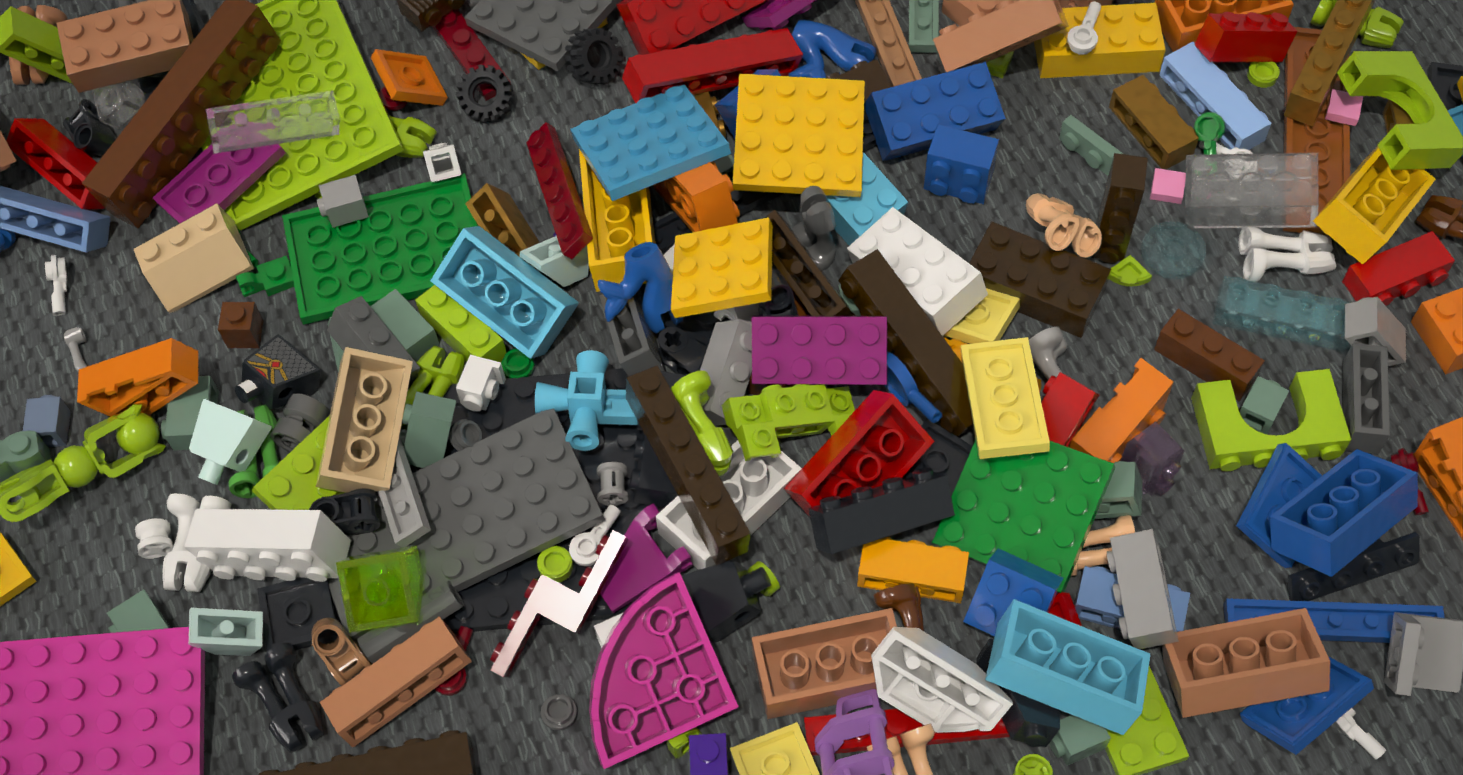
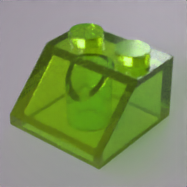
[336,545,424,633]

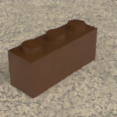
[1154,309,1265,402]

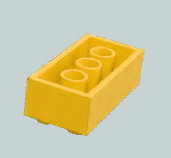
[1034,3,1166,78]
[1313,146,1436,264]

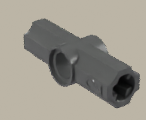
[357,581,465,664]

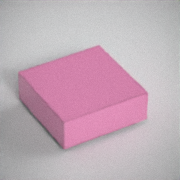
[1325,89,1363,126]
[1150,168,1186,204]

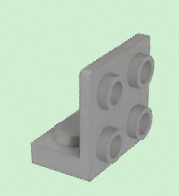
[1384,612,1463,696]

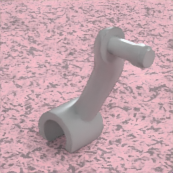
[64,327,87,372]

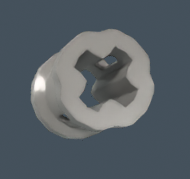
[597,462,628,506]

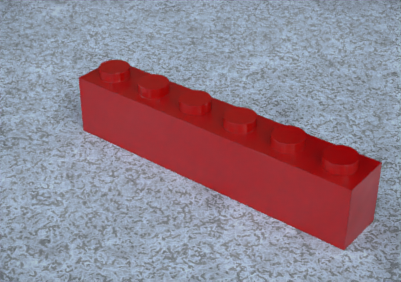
[622,28,803,104]

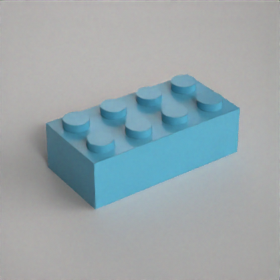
[826,152,908,246]
[430,226,579,359]
[985,599,1150,735]

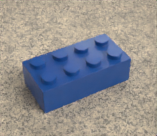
[864,62,1006,161]
[1270,449,1418,577]

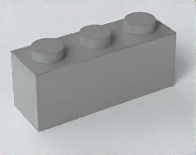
[700,319,752,426]
[1107,529,1179,649]

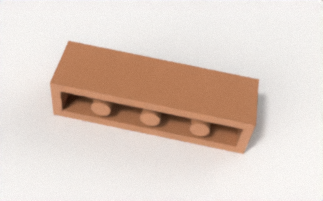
[320,616,472,747]

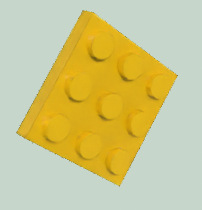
[671,218,773,318]

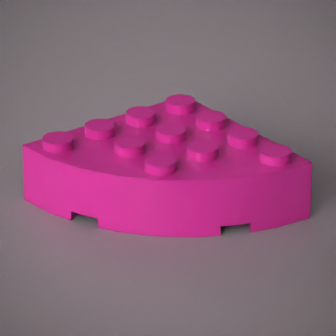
[589,572,738,769]

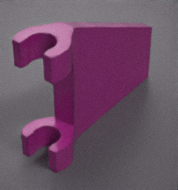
[600,503,693,613]

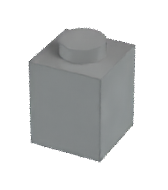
[316,175,369,228]

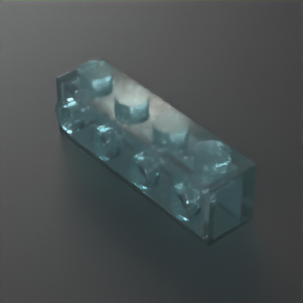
[1213,276,1352,352]

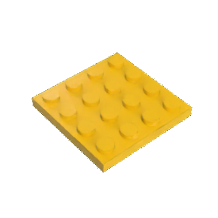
[733,74,865,197]

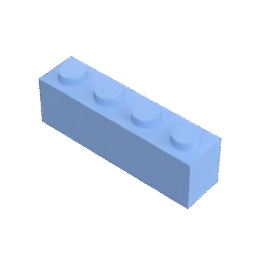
[1159,42,1271,150]

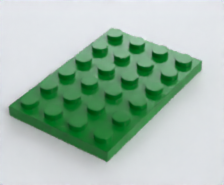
[282,173,478,325]

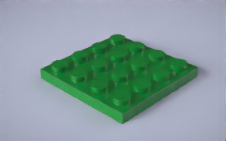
[932,440,1116,594]

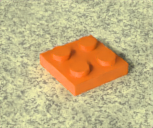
[371,49,448,106]

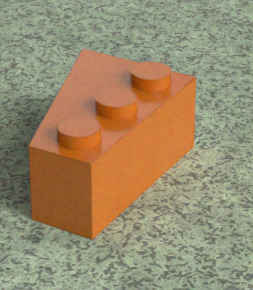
[77,338,198,417]
[1069,358,1174,463]
[1414,417,1463,540]

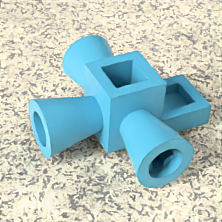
[535,350,638,451]

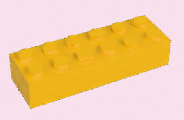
[579,149,656,292]

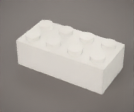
[847,207,988,336]
[656,440,802,570]
[184,509,351,582]

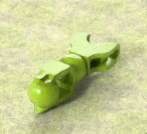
[0,404,166,522]

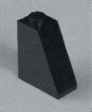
[976,639,1060,747]

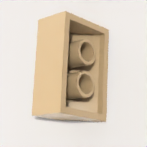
[134,204,254,313]

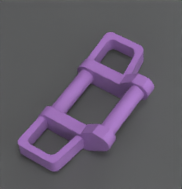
[814,689,894,775]

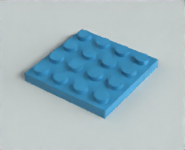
[570,84,731,201]

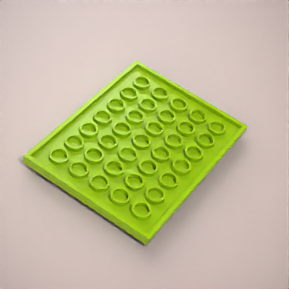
[201,0,404,230]

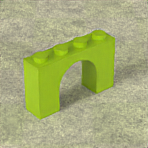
[1337,51,1463,170]
[1191,369,1351,471]

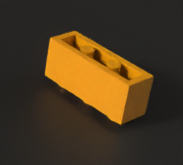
[857,537,969,603]

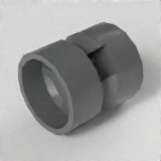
[270,394,330,452]

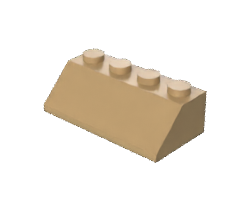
[316,347,413,493]

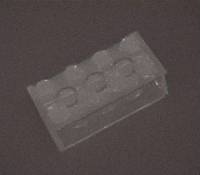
[1185,153,1319,228]

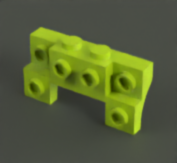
[721,384,855,461]

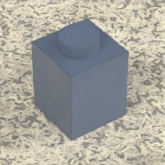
[23,395,71,447]

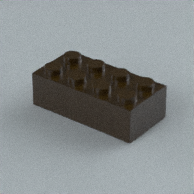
[969,221,1111,338]

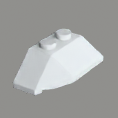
[871,627,1013,733]

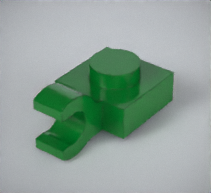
[236,255,294,297]

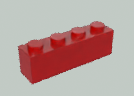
[6,118,105,209]

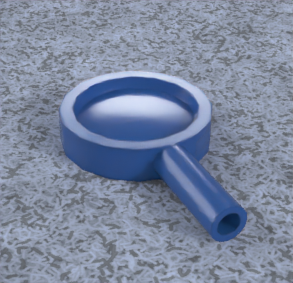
[884,352,942,423]

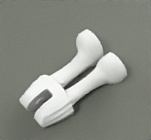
[1238,226,1336,283]
[162,493,231,592]

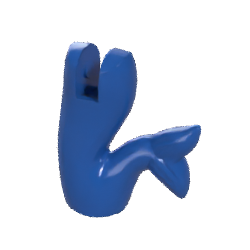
[789,20,877,78]
[598,242,683,334]

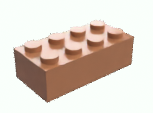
[57,0,194,93]
[933,0,1069,72]
[751,608,897,719]
[1162,608,1330,718]

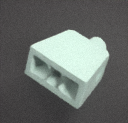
[189,399,272,485]

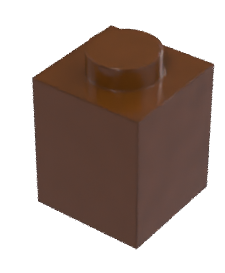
[218,302,264,348]

